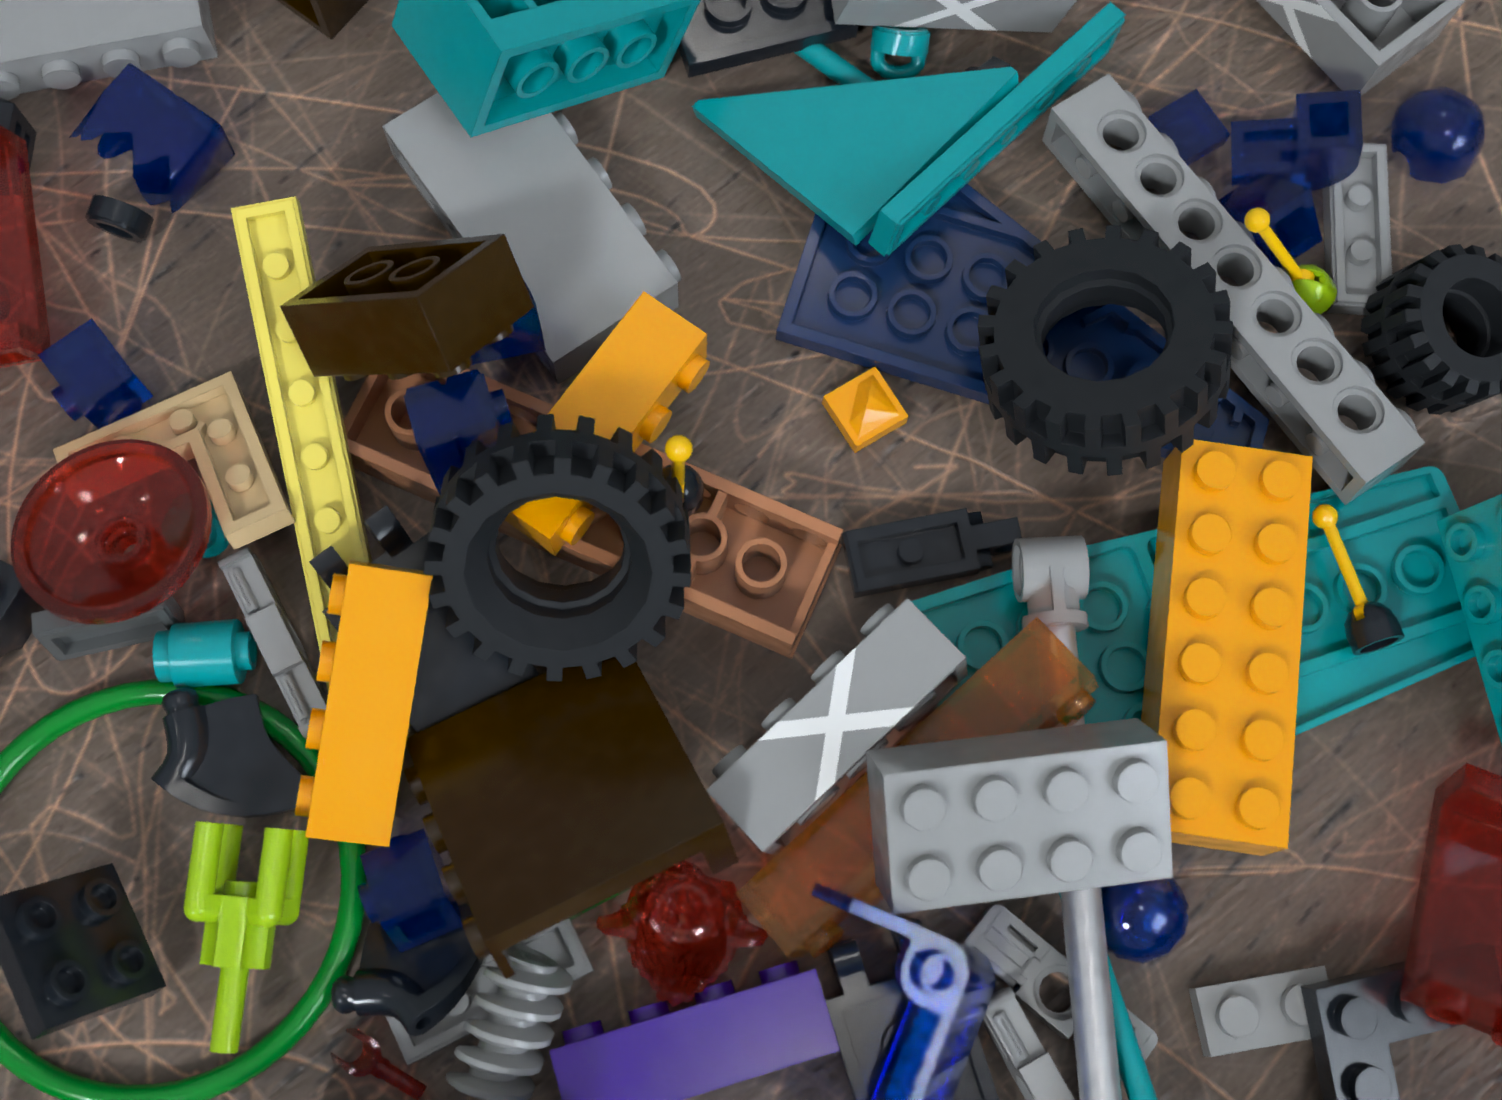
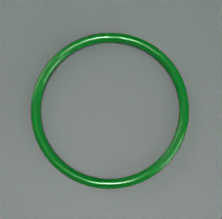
[0,679,368,1100]

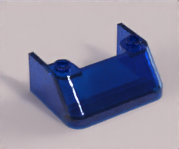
[811,882,995,1100]

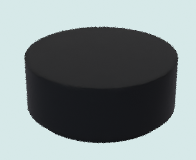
[85,195,154,242]

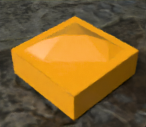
[822,366,909,453]

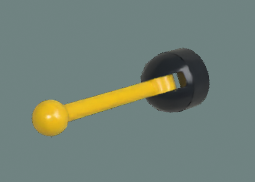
[663,435,704,516]
[1312,504,1405,655]

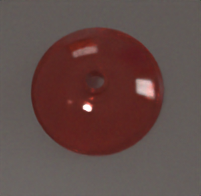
[11,439,212,625]

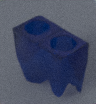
[70,63,235,213]

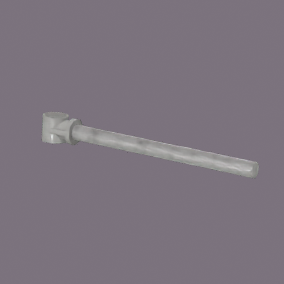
[1012,535,1122,1100]

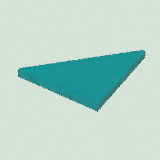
[692,67,1019,246]

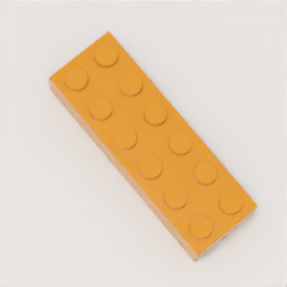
[1141,439,1313,856]

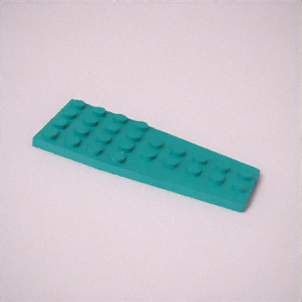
[911,466,1476,741]

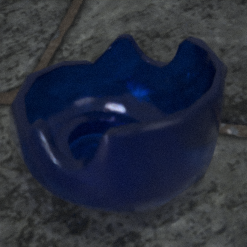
[1391,87,1485,183]
[1101,877,1189,964]

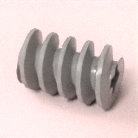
[445,944,574,1100]

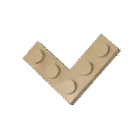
[53,371,295,550]

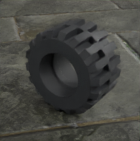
[1361,244,1502,415]

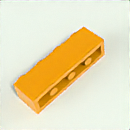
[505,291,710,556]
[294,560,433,847]

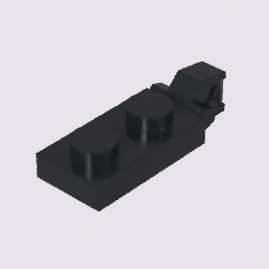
[841,508,1022,598]

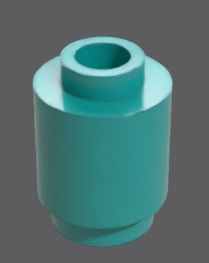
[152,619,257,688]

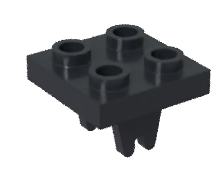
[0,863,166,1040]

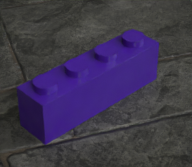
[549,960,840,1100]

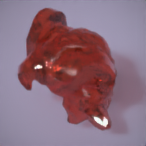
[596,860,768,1007]

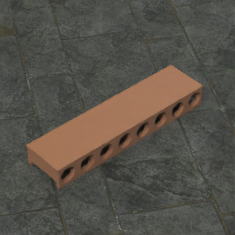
[344,368,843,659]

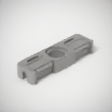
[217,547,328,739]
[959,904,1158,1082]
[973,987,1075,1100]

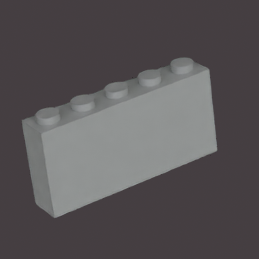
[0,0,218,100]
[382,92,681,384]

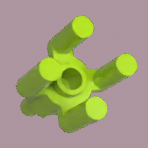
[183,821,309,1054]

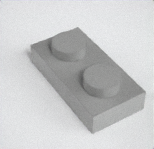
[1189,965,1328,1057]

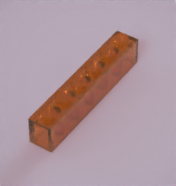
[735,617,1099,958]

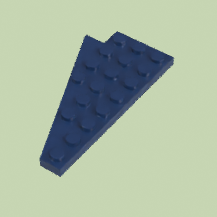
[776,184,1270,458]

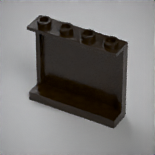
[404,657,739,979]

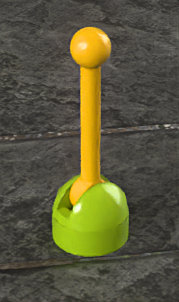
[1244,207,1337,314]

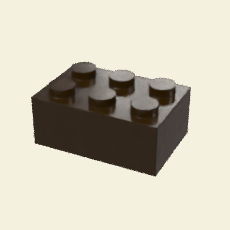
[280,234,534,381]

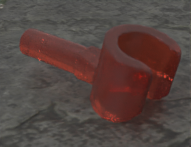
[331,1028,427,1100]

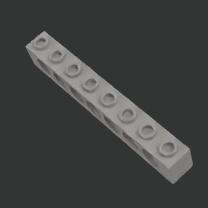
[1042,74,1425,505]

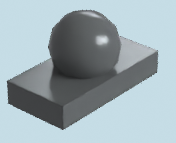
[31,564,185,661]

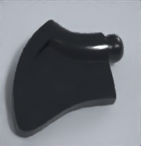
[151,687,301,818]
[331,901,484,1036]

